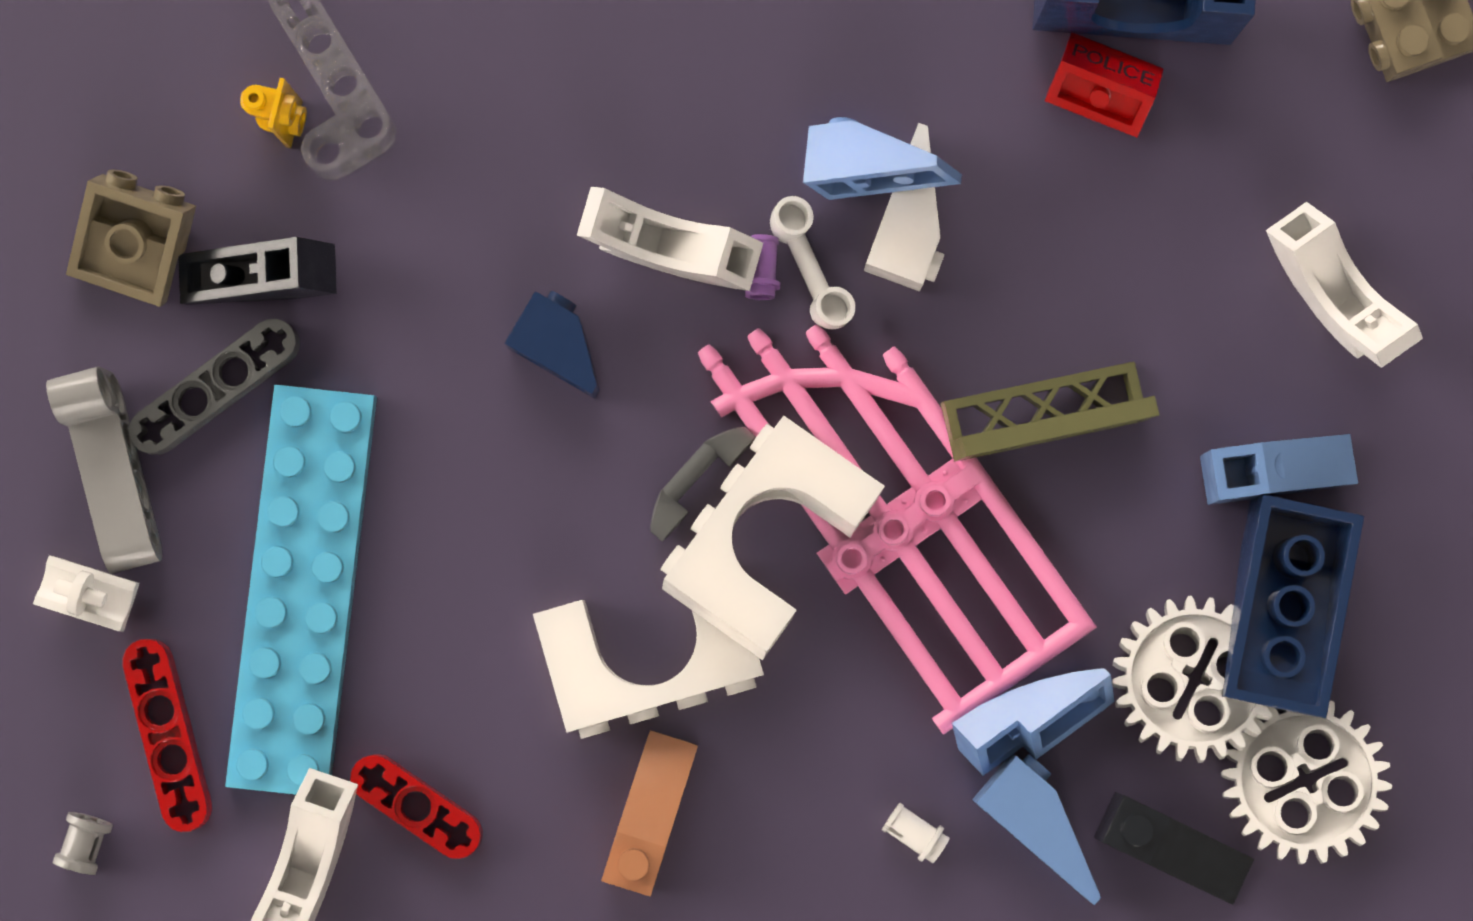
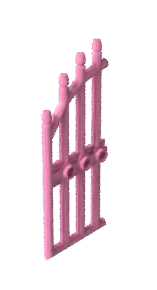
[698,324,1097,735]

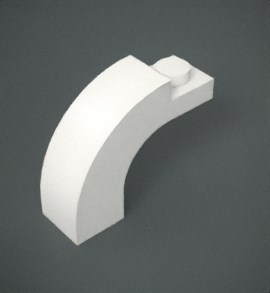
[577,187,763,291]
[1266,202,1423,368]
[251,768,358,921]

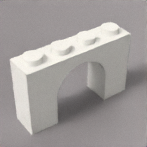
[661,415,885,660]
[533,600,764,739]

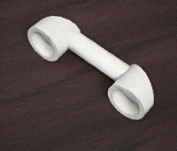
[770,196,855,329]

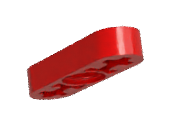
[350,754,483,859]

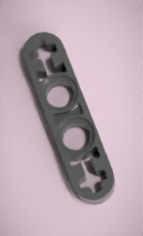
[128,319,300,455]

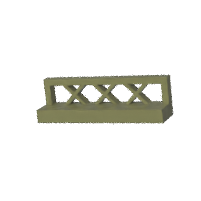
[941,361,1159,462]

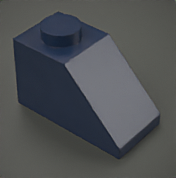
[504,291,600,399]

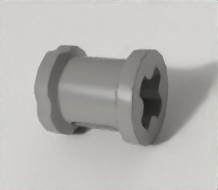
[52,812,113,875]

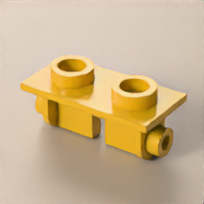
[240,78,307,148]

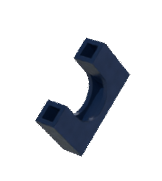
[1033,0,1256,45]

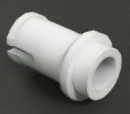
[881,803,950,863]

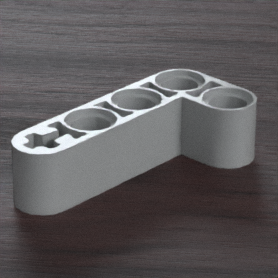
[46,366,163,574]

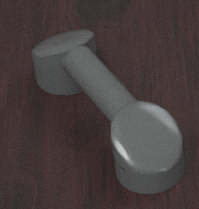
[650,427,756,542]

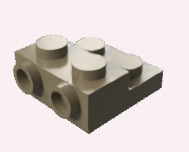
[1351,0,1473,82]
[66,169,196,307]

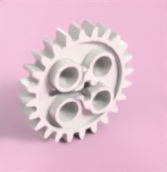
[1112,596,1273,763]
[1221,701,1392,865]

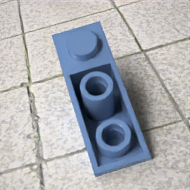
[1200,434,1358,505]

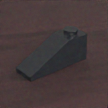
[178,237,337,305]
[1094,792,1254,905]

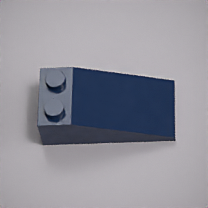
[1222,494,1364,719]

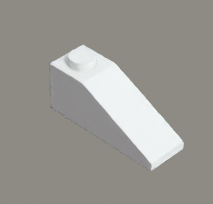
[864,123,945,291]

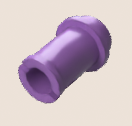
[745,234,781,300]

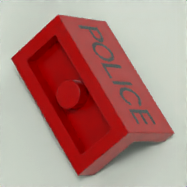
[1045,33,1164,138]

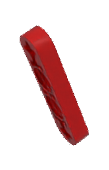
[122,639,212,832]

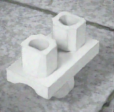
[33,555,140,632]

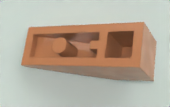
[601,730,698,897]

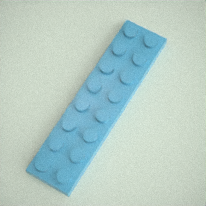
[225,384,377,795]

